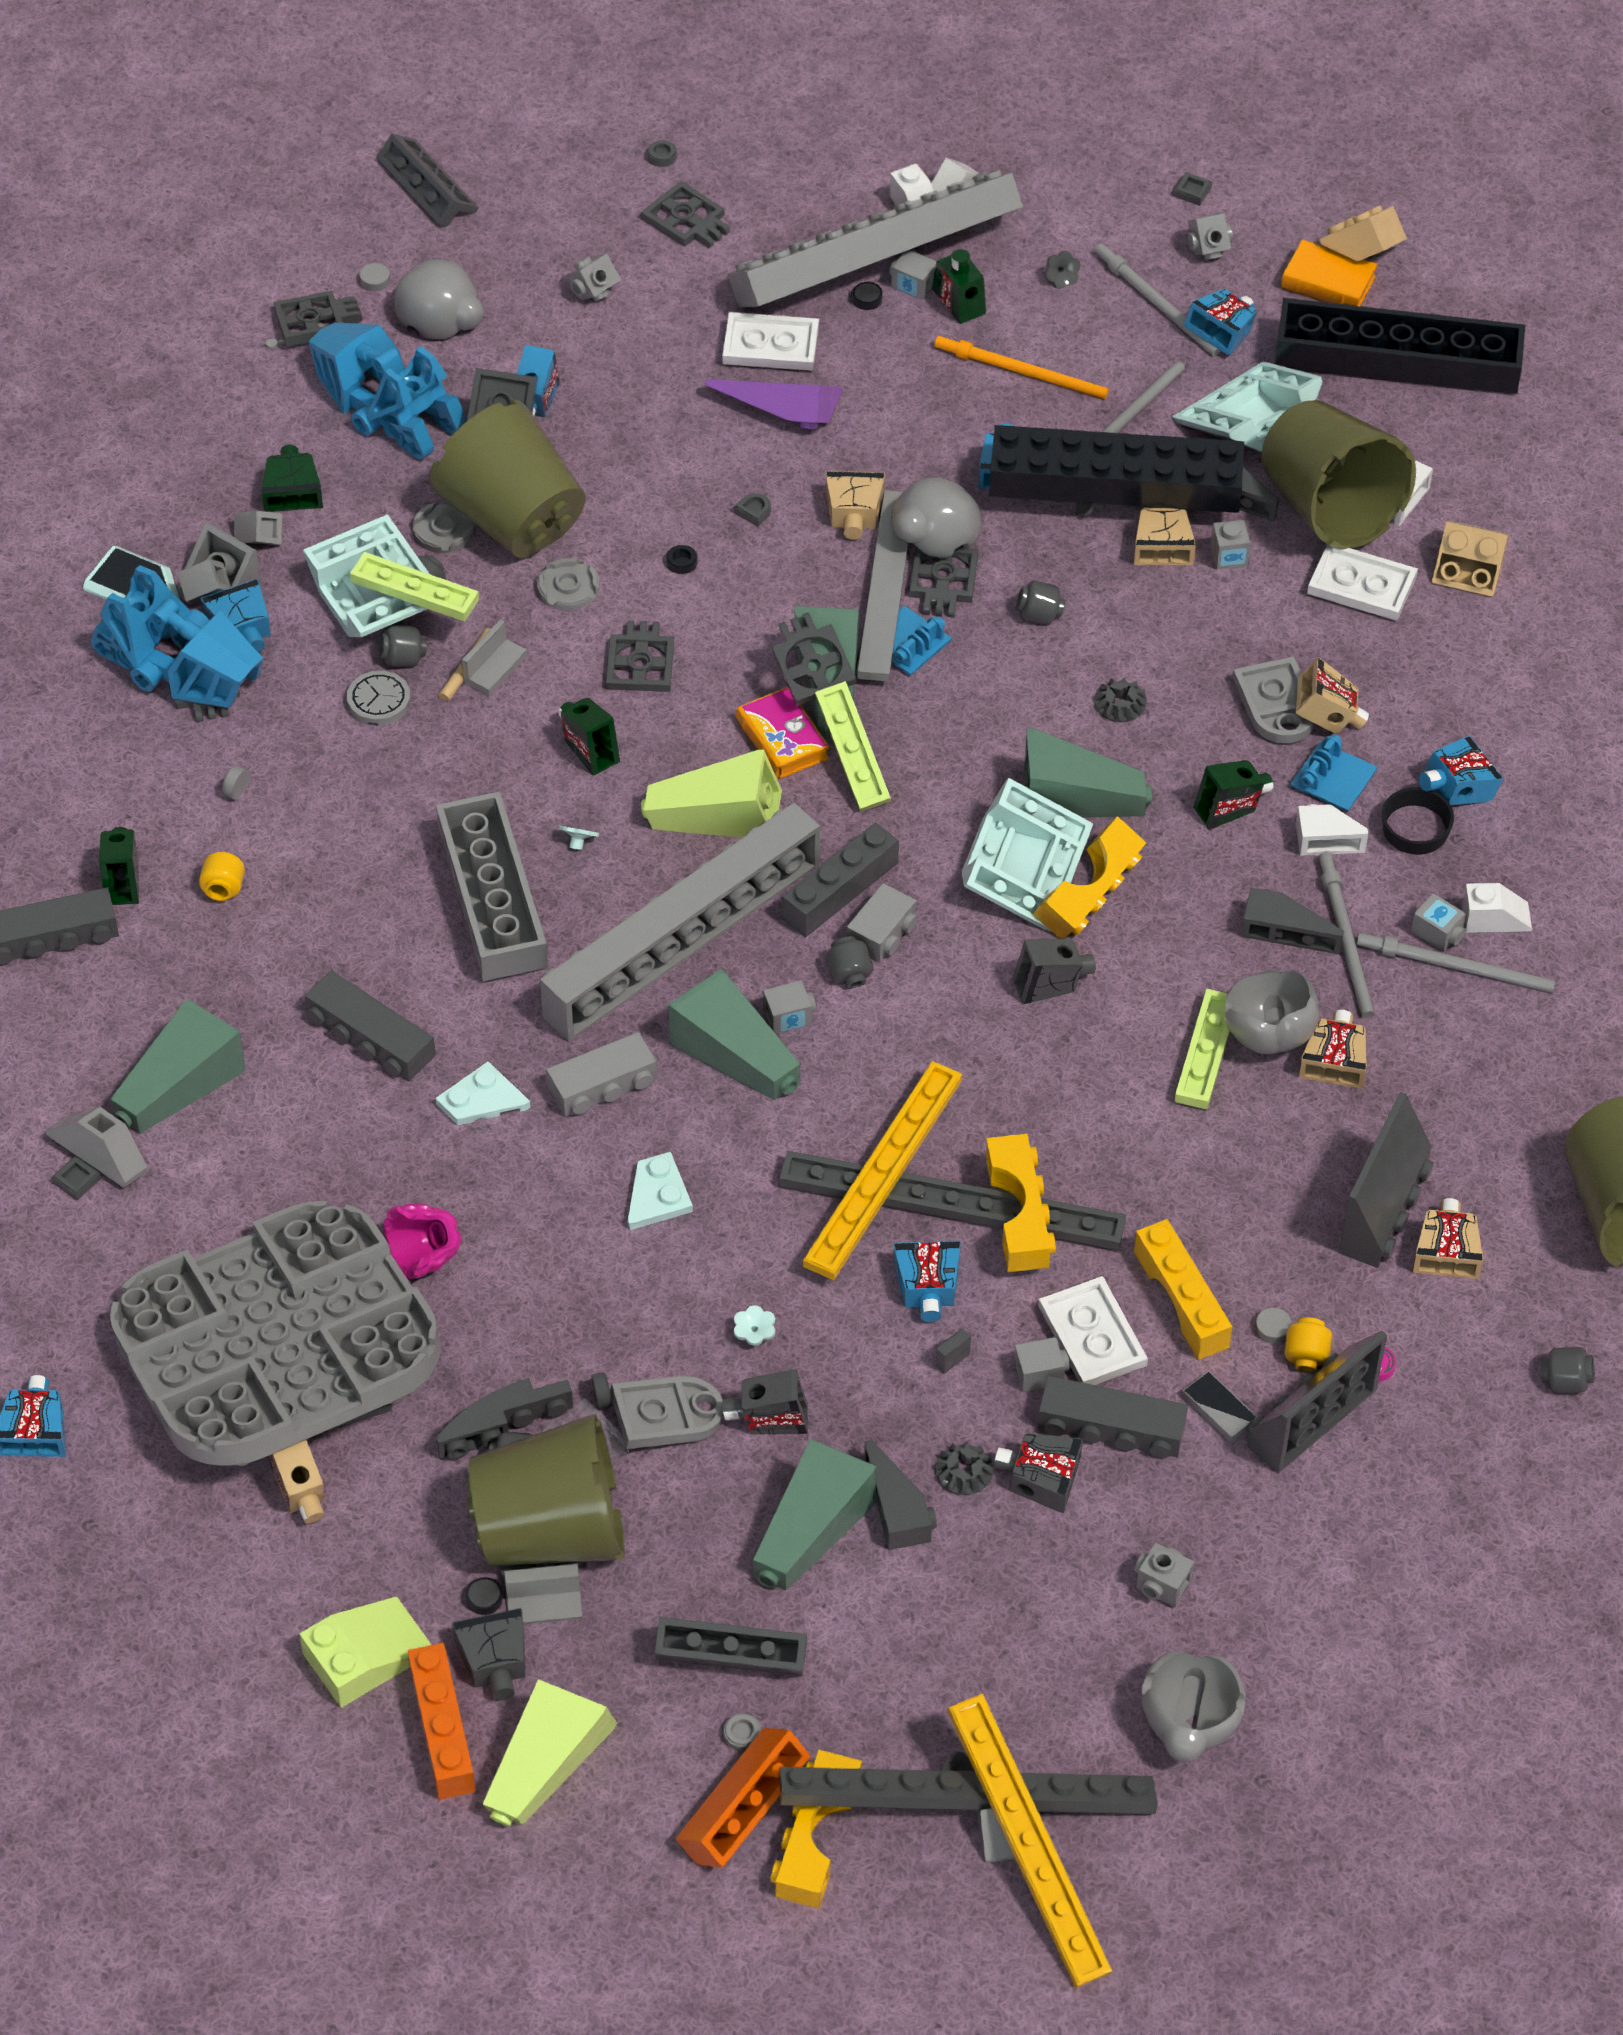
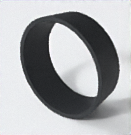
[1382,787,1454,855]

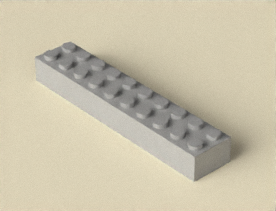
[727,169,1023,308]
[540,803,820,1042]

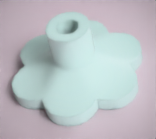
[559,825,599,850]
[734,1305,775,1346]

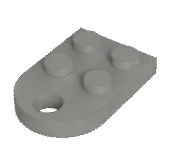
[1233,657,1315,744]
[610,1376,724,1449]

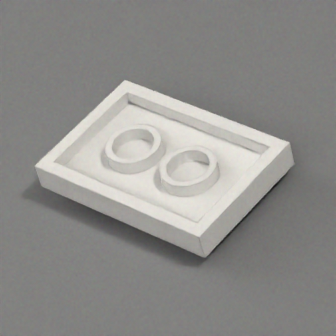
[723,312,819,371]
[1307,544,1418,621]
[1038,1276,1148,1385]

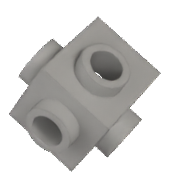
[1187,213,1233,260]
[567,253,621,302]
[1134,1542,1195,1607]

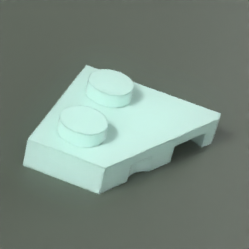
[435,1062,531,1125]
[628,1152,693,1230]

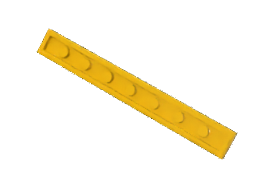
[803,1061,962,1281]
[947,1693,1112,1988]

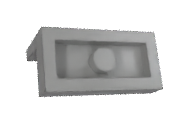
[462,619,527,697]
[505,1564,583,1625]

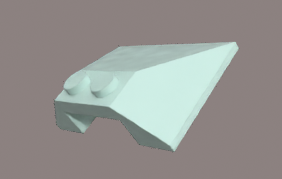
[1172,361,1322,452]
[303,514,429,637]
[962,778,1093,932]

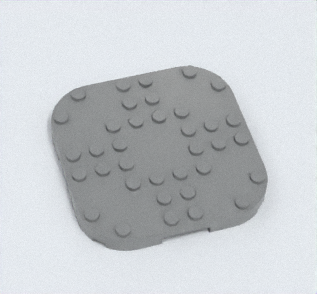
[110,1201,441,1466]

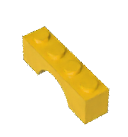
[1033,816,1146,939]
[985,1133,1056,1272]
[1134,1219,1233,1360]
[770,1750,862,1909]

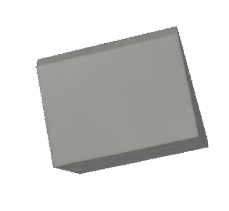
[185,522,261,587]

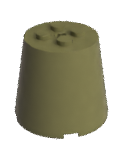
[429,400,586,558]
[1262,400,1416,549]
[1564,1096,1623,1267]
[467,1414,625,1566]

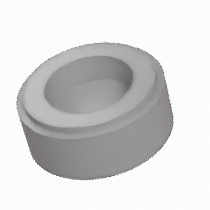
[360,263,390,291]
[222,766,250,800]
[1256,1308,1292,1344]
[724,1713,761,1752]

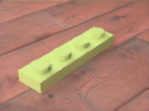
[350,552,479,622]
[815,681,891,812]
[1175,989,1230,1110]

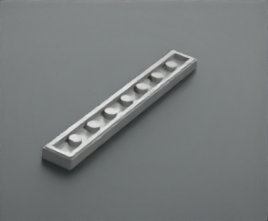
[857,490,909,682]

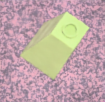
[641,749,782,838]
[483,1679,617,1827]

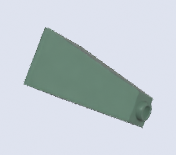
[794,606,859,739]
[1024,728,1152,818]
[669,969,800,1100]
[110,999,246,1134]
[753,1439,877,1591]

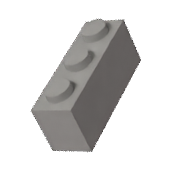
[546,1032,657,1117]

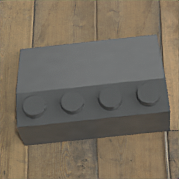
[1339,1092,1434,1268]
[1247,1331,1387,1474]

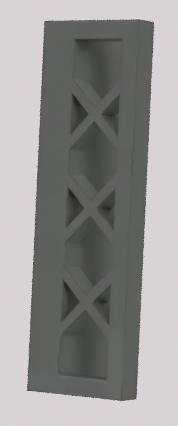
[377,133,479,227]

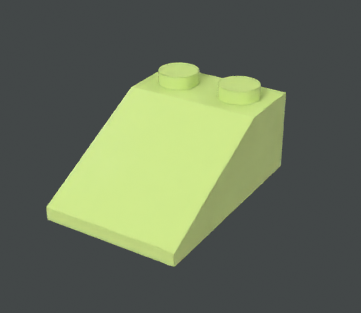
[299,1596,432,1708]

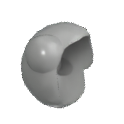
[394,258,484,340]
[891,477,982,558]
[1225,970,1320,1054]
[1140,1651,1246,1762]

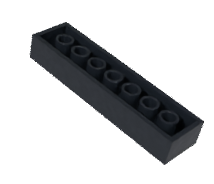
[1275,298,1526,394]
[989,425,1244,513]

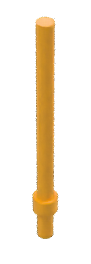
[935,335,1109,400]

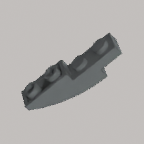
[436,1378,573,1460]

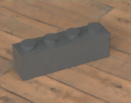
[782,822,899,937]
[0,887,119,965]
[304,970,436,1081]
[1038,1376,1188,1458]
[655,1617,807,1676]

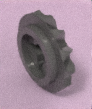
[1095,677,1147,721]
[936,1441,994,1495]

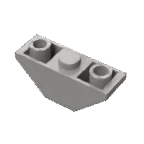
[46,1107,147,1188]

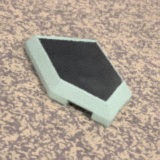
[83,546,180,600]

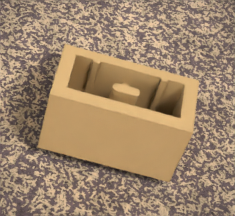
[1320,205,1407,261]
[1432,520,1510,597]

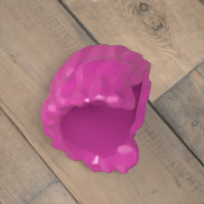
[382,1203,461,1280]

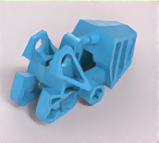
[308,323,467,460]
[91,565,263,708]

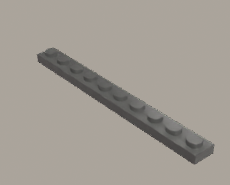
[779,1150,1126,1250]
[778,1767,1158,1814]

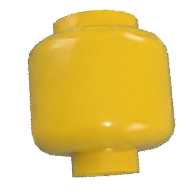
[199,852,245,901]
[1284,1317,1333,1372]

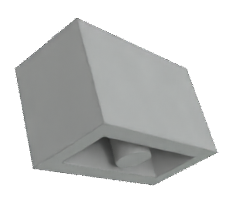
[847,883,918,963]

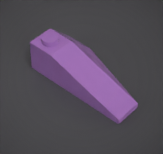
[706,379,842,429]

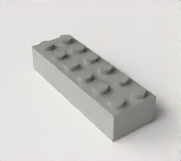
[436,791,548,982]

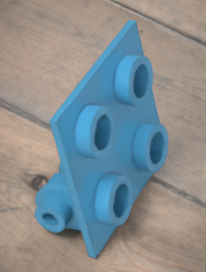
[892,606,952,676]
[1290,734,1378,812]

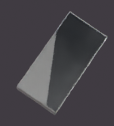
[1182,1371,1257,1443]

